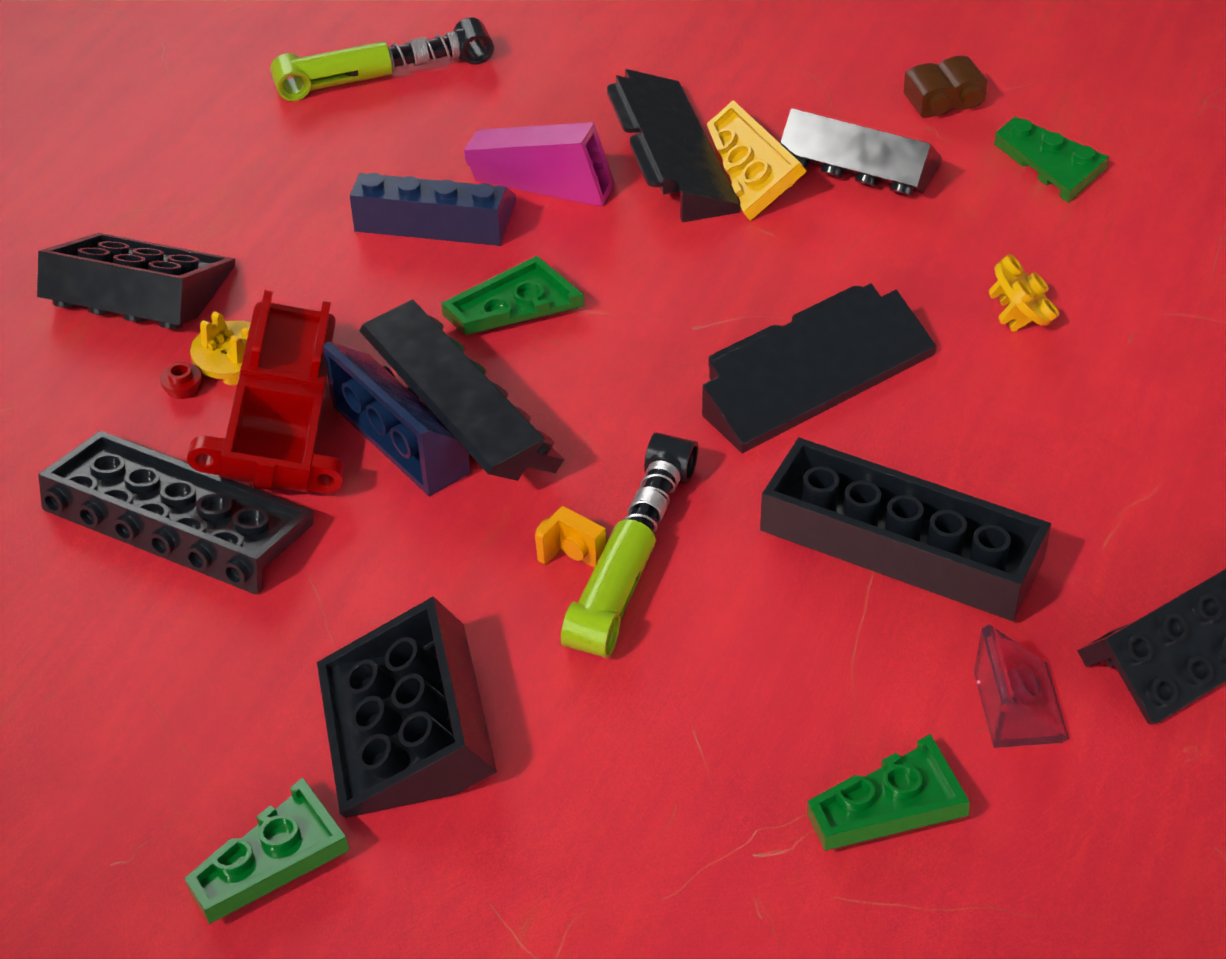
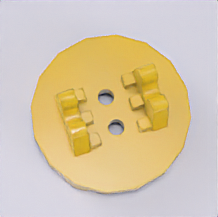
[989,254,1059,332]
[190,311,251,385]

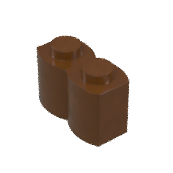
[903,56,988,117]

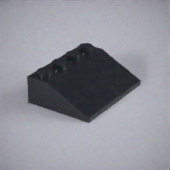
[37,233,236,329]
[317,596,497,818]

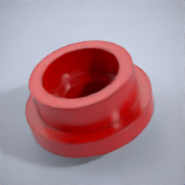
[160,362,202,399]

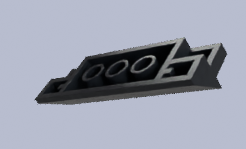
[359,299,564,481]

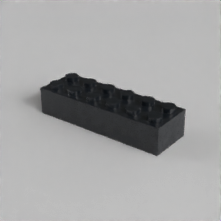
[760,437,1052,622]

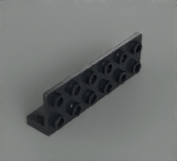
[1077,569,1226,725]

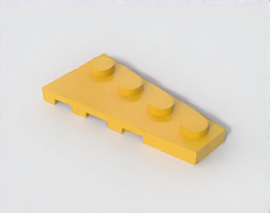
[707,100,807,221]

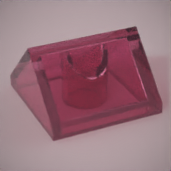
[974,624,1069,748]

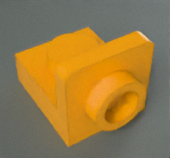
[535,506,606,568]

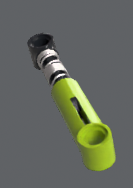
[270,17,494,101]
[561,432,698,658]

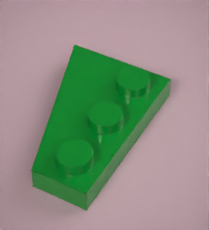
[441,256,584,335]

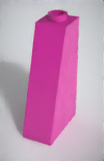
[464,122,615,206]

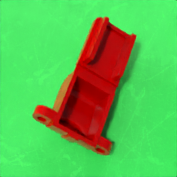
[187,290,344,493]

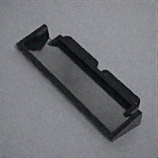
[607,69,740,223]
[702,283,936,453]

